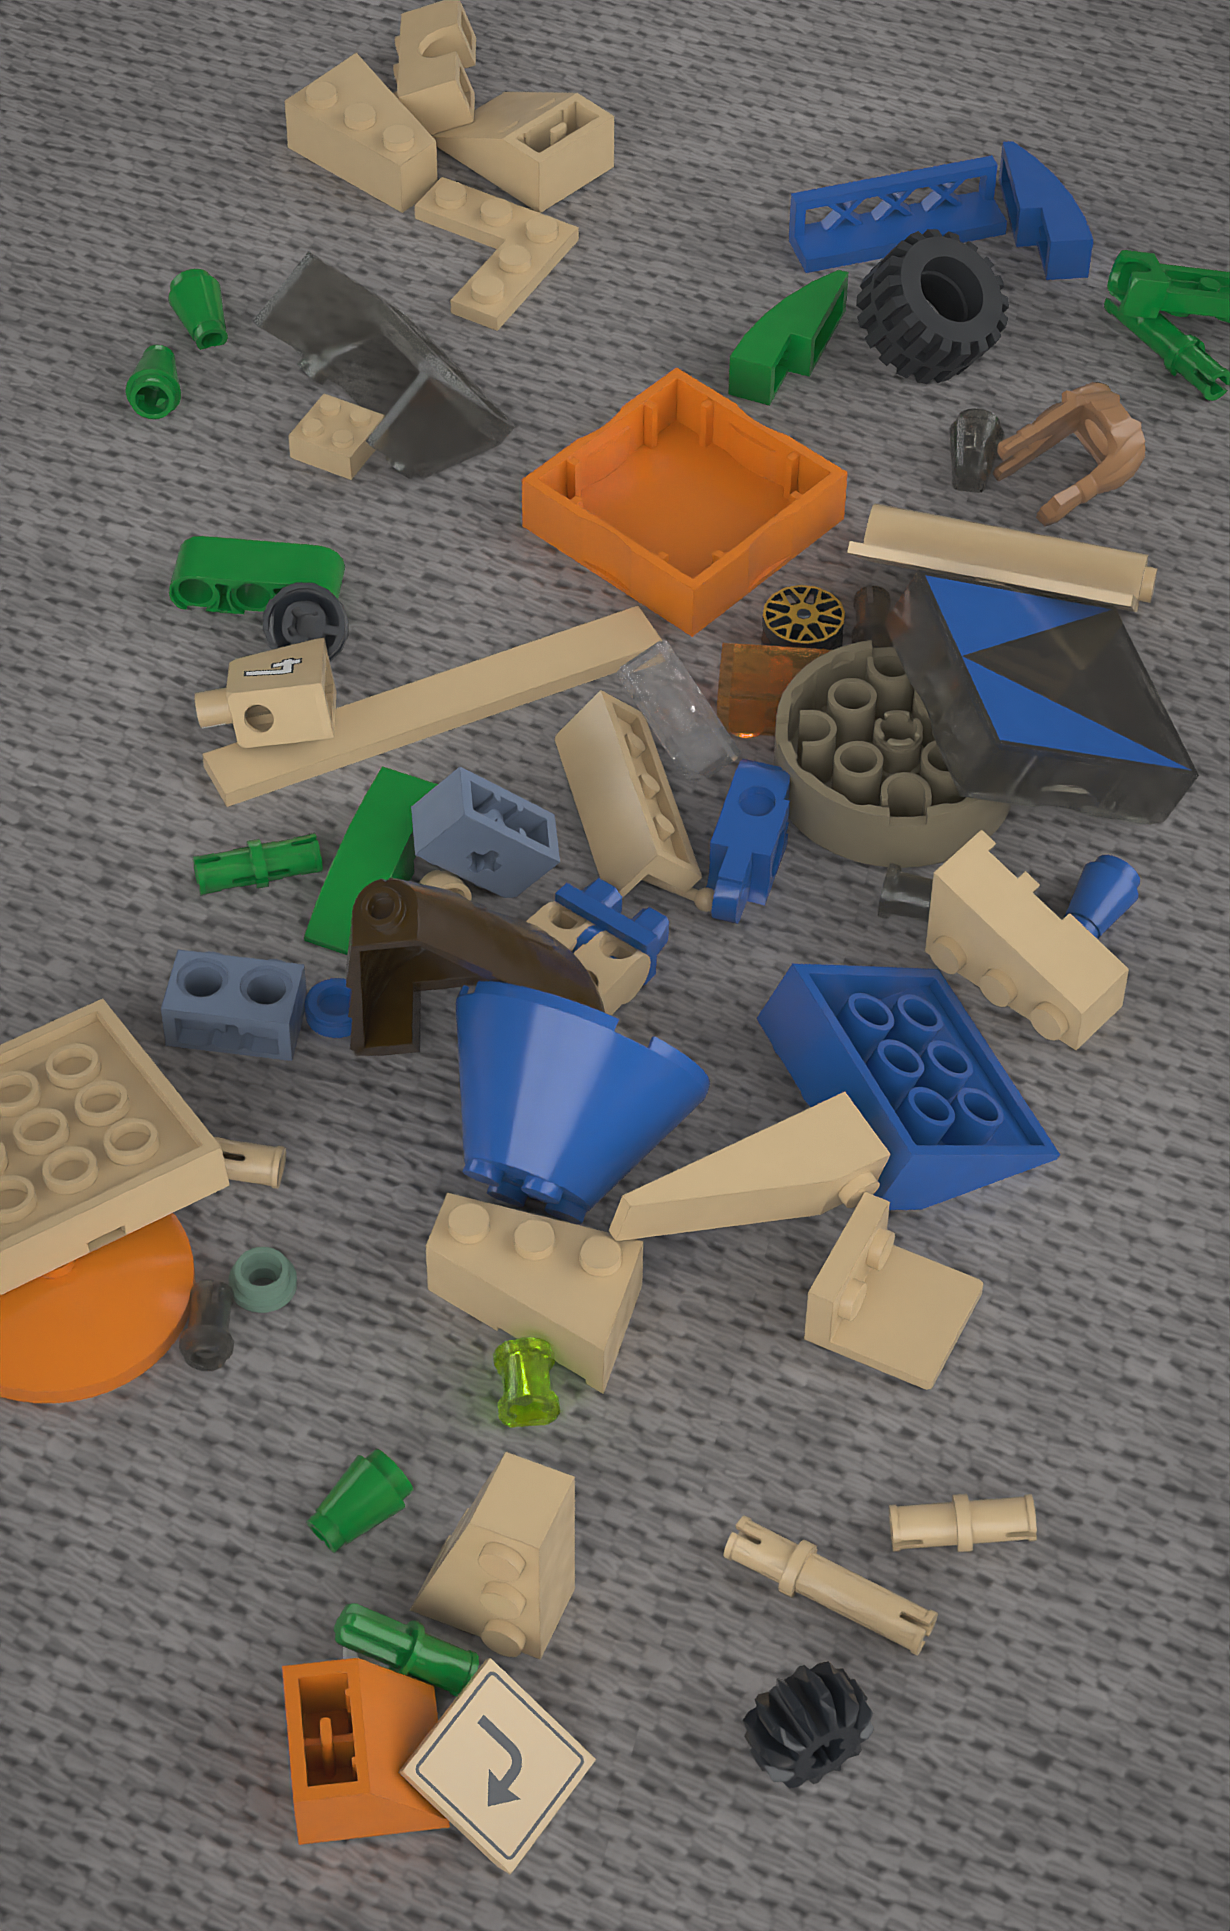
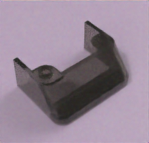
[253,251,515,479]

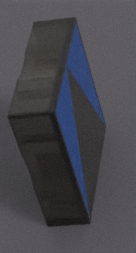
[884,570,1199,825]

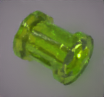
[493,1337,560,1428]

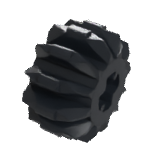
[742,1661,874,1789]

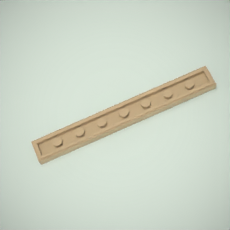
[203,606,664,807]

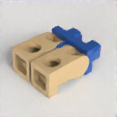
[526,878,669,1016]

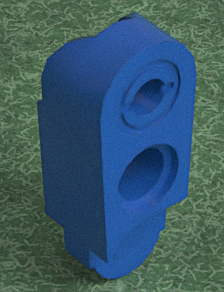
[706,759,790,924]

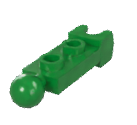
[1107,250,1230,323]

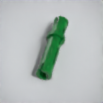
[1104,292,1230,401]

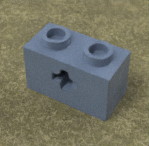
[411,767,560,898]

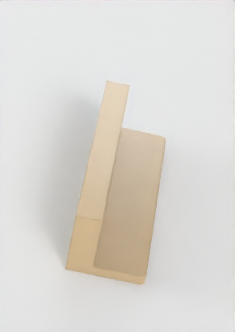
[555,690,702,898]

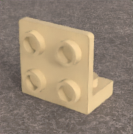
[804,1192,983,1390]

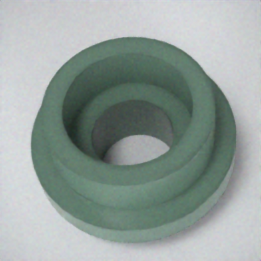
[228,1247,297,1313]

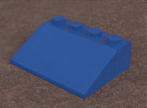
[756,963,1060,1210]

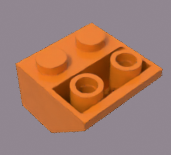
[282,1658,450,1845]

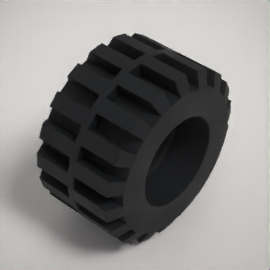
[856,229,1009,384]

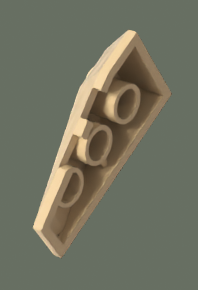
[609,1092,891,1241]

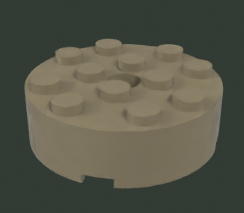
[773,640,1021,868]

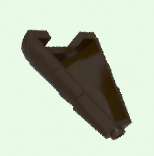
[346,878,605,1056]

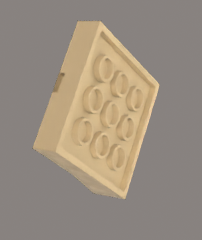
[0,998,230,1295]

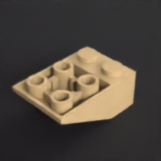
[432,92,614,213]

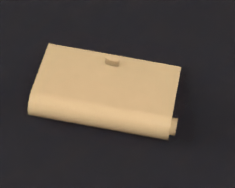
[847,503,1157,612]

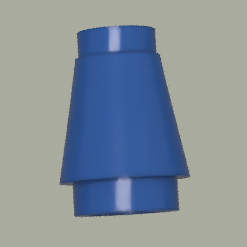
[1064,855,1140,939]

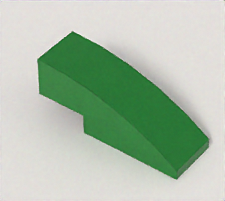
[728,270,849,406]
[304,766,438,955]

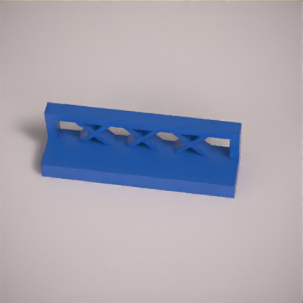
[789,155,1007,273]

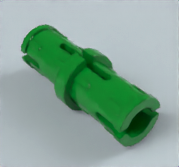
[192,832,323,896]

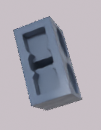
[161,949,307,1061]

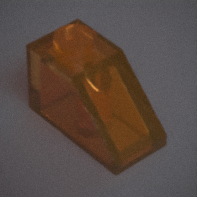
[716,643,832,738]

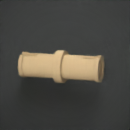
[889,1494,1037,1552]

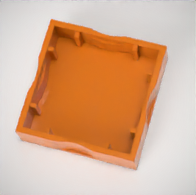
[522,367,848,637]

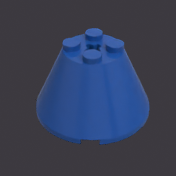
[455,981,710,1224]

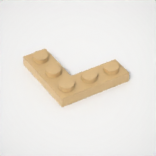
[415,177,579,331]

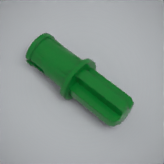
[333,1603,479,1697]

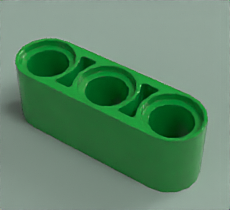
[169,536,345,614]

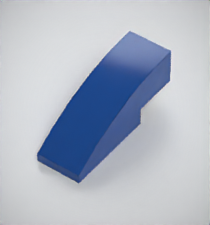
[999,141,1094,280]

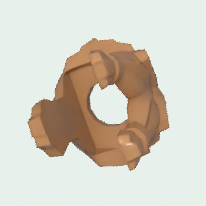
[993,382,1146,526]

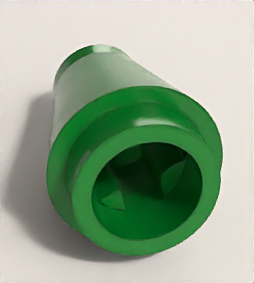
[168,269,228,350]
[125,345,181,419]
[306,1448,414,1553]

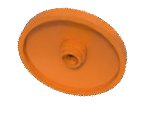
[0,1213,196,1403]

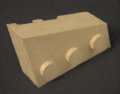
[285,53,438,213]
[925,830,1129,1050]
[426,1193,643,1394]
[410,1452,575,1659]

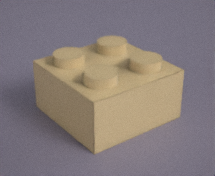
[289,394,386,480]

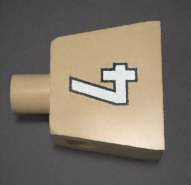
[195,638,337,748]

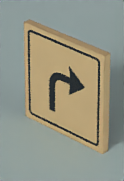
[398,1658,596,1874]

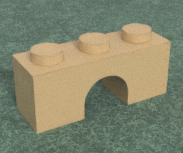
[393,0,476,135]

